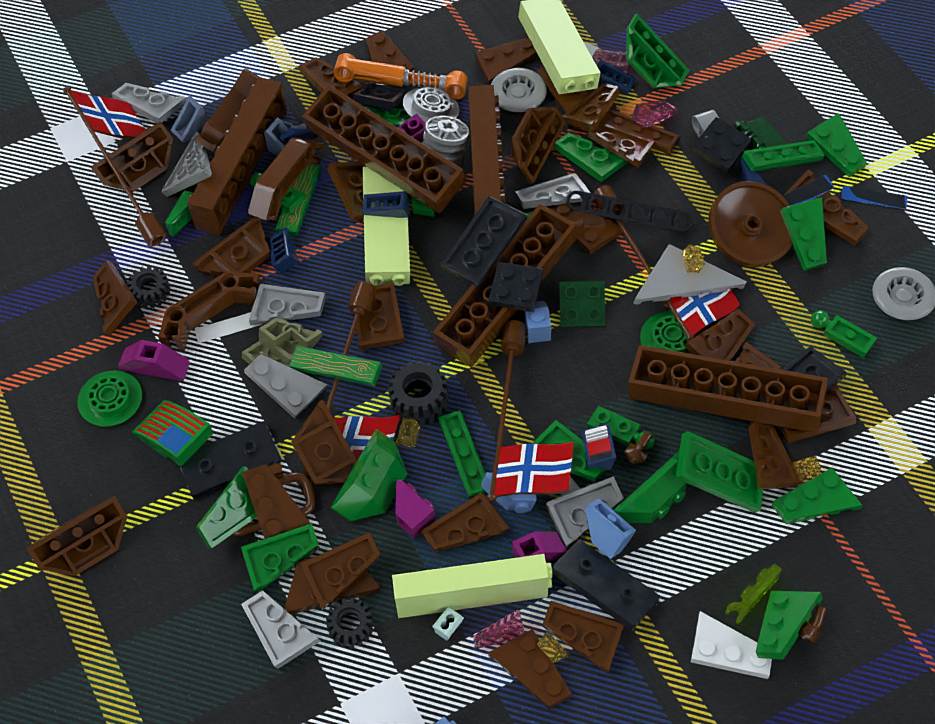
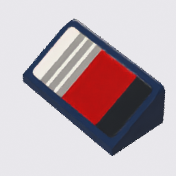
[581,424,616,470]

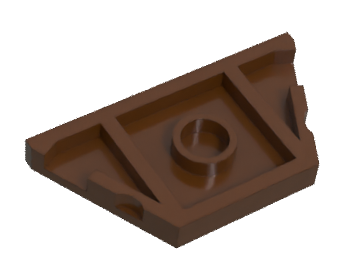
[192,216,271,276]
[291,400,357,485]
[284,557,380,615]

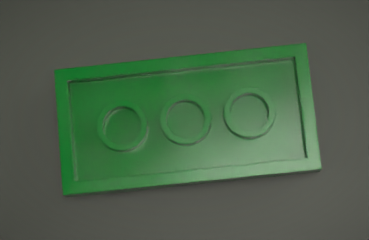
[676,431,763,513]

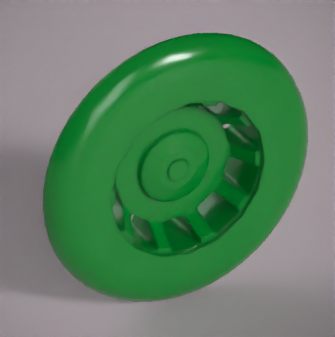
[640,311,703,354]
[78,370,142,427]

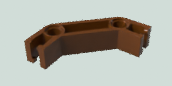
[195,68,260,152]
[248,137,325,220]
[158,272,261,351]

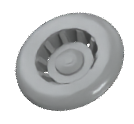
[491,68,547,112]
[403,87,459,123]
[872,267,935,320]

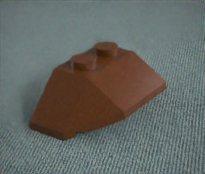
[512,107,566,184]
[91,121,173,193]
[26,495,128,576]

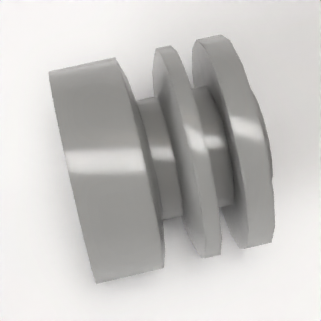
[422,116,469,167]

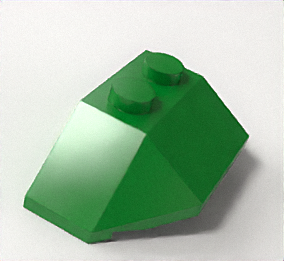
[626,14,689,88]
[331,429,408,522]
[614,450,687,523]

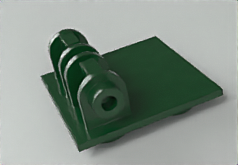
[734,116,787,151]
[559,281,605,327]

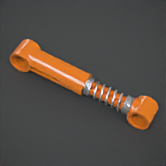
[333,53,468,100]

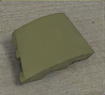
[242,318,322,367]

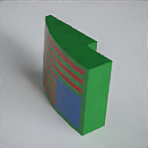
[132,399,214,466]

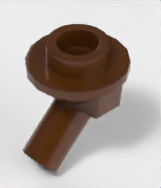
[624,431,653,465]
[798,606,827,643]

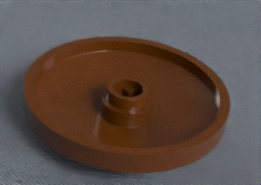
[708,181,792,267]

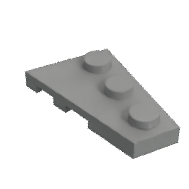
[515,173,590,209]
[244,354,327,419]

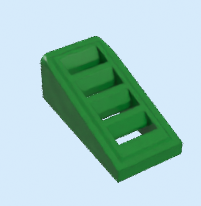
[165,190,193,237]

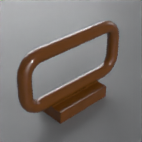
[232,463,316,536]

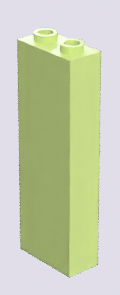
[518,0,600,94]
[363,167,410,286]
[392,554,553,618]

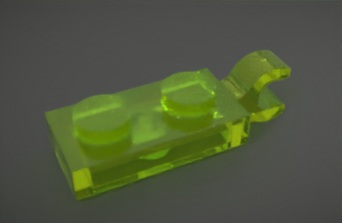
[725,563,782,624]

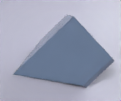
[171,96,207,143]
[264,117,293,156]

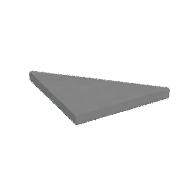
[162,132,212,197]
[633,244,747,305]

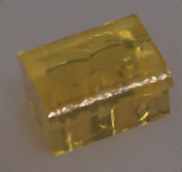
[682,244,705,273]
[396,418,420,447]
[793,456,821,481]

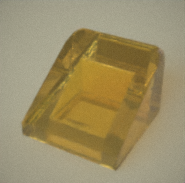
[537,632,570,663]

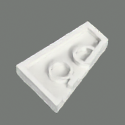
[691,611,772,679]

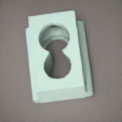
[432,607,464,641]

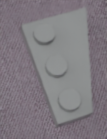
[112,83,186,123]
[249,284,326,325]
[546,476,623,548]
[241,590,321,669]

